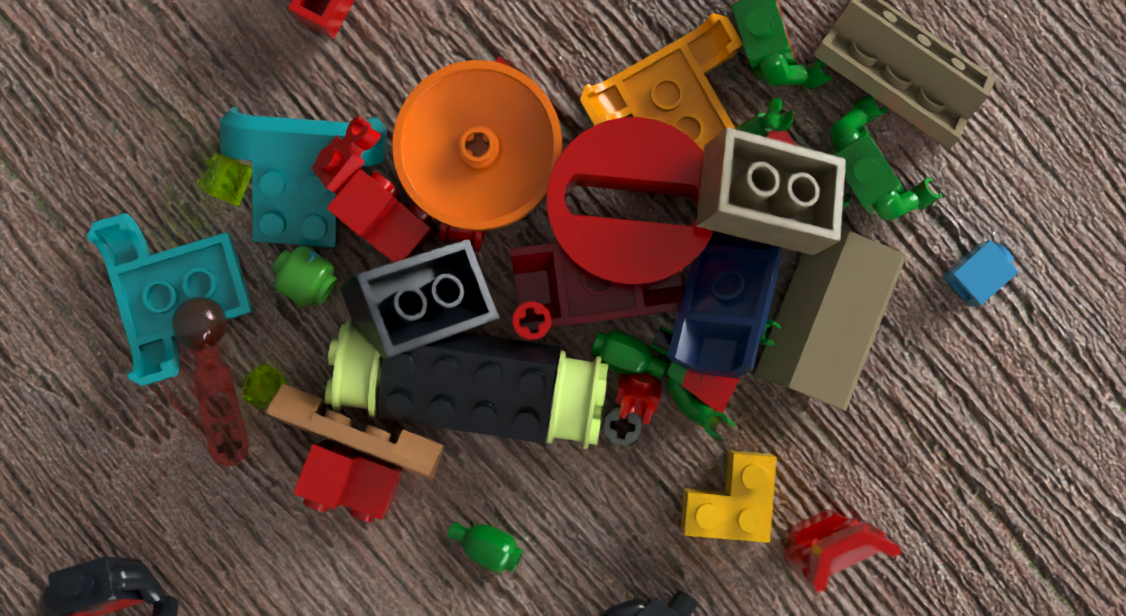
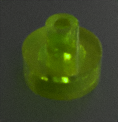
[242,365,286,410]

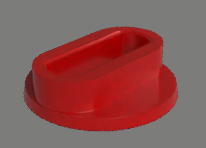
[547,117,714,285]

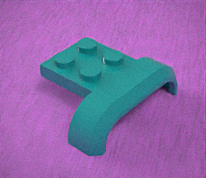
[219,107,387,248]
[86,213,254,386]

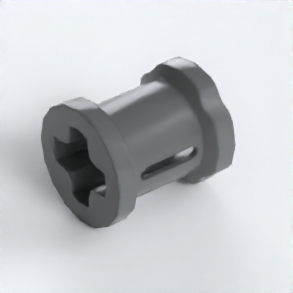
[603,406,642,446]

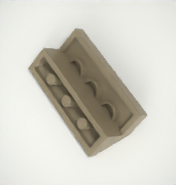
[813,0,996,150]
[754,229,907,411]

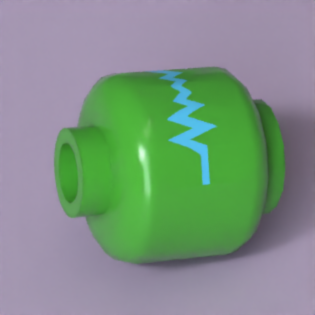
[272,246,337,308]

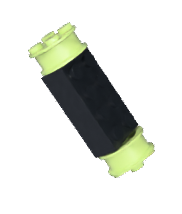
[325,319,608,449]

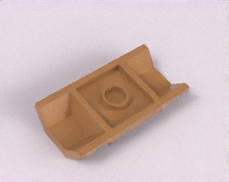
[266,384,444,480]

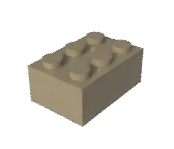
[696,127,846,255]

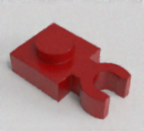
[311,115,381,195]
[615,373,662,424]

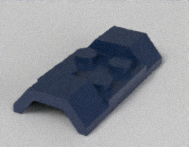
[667,231,782,379]

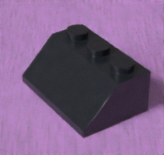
[339,239,499,359]

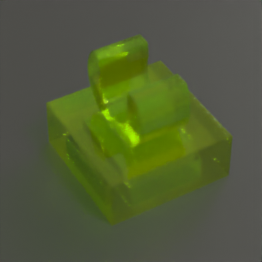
[197,152,252,207]

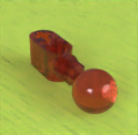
[172,297,249,466]

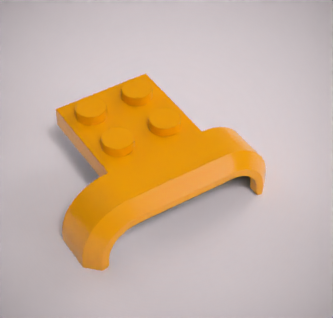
[580,13,743,152]

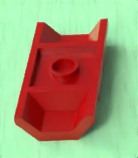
[783,509,902,594]

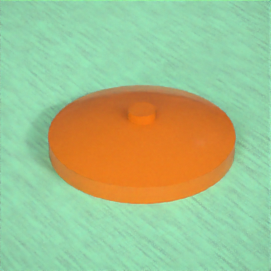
[392,60,563,231]

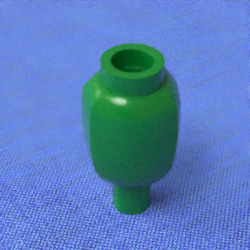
[590,330,667,378]
[447,522,524,573]

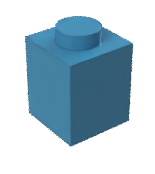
[942,240,1019,307]

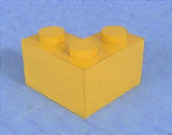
[680,450,777,543]

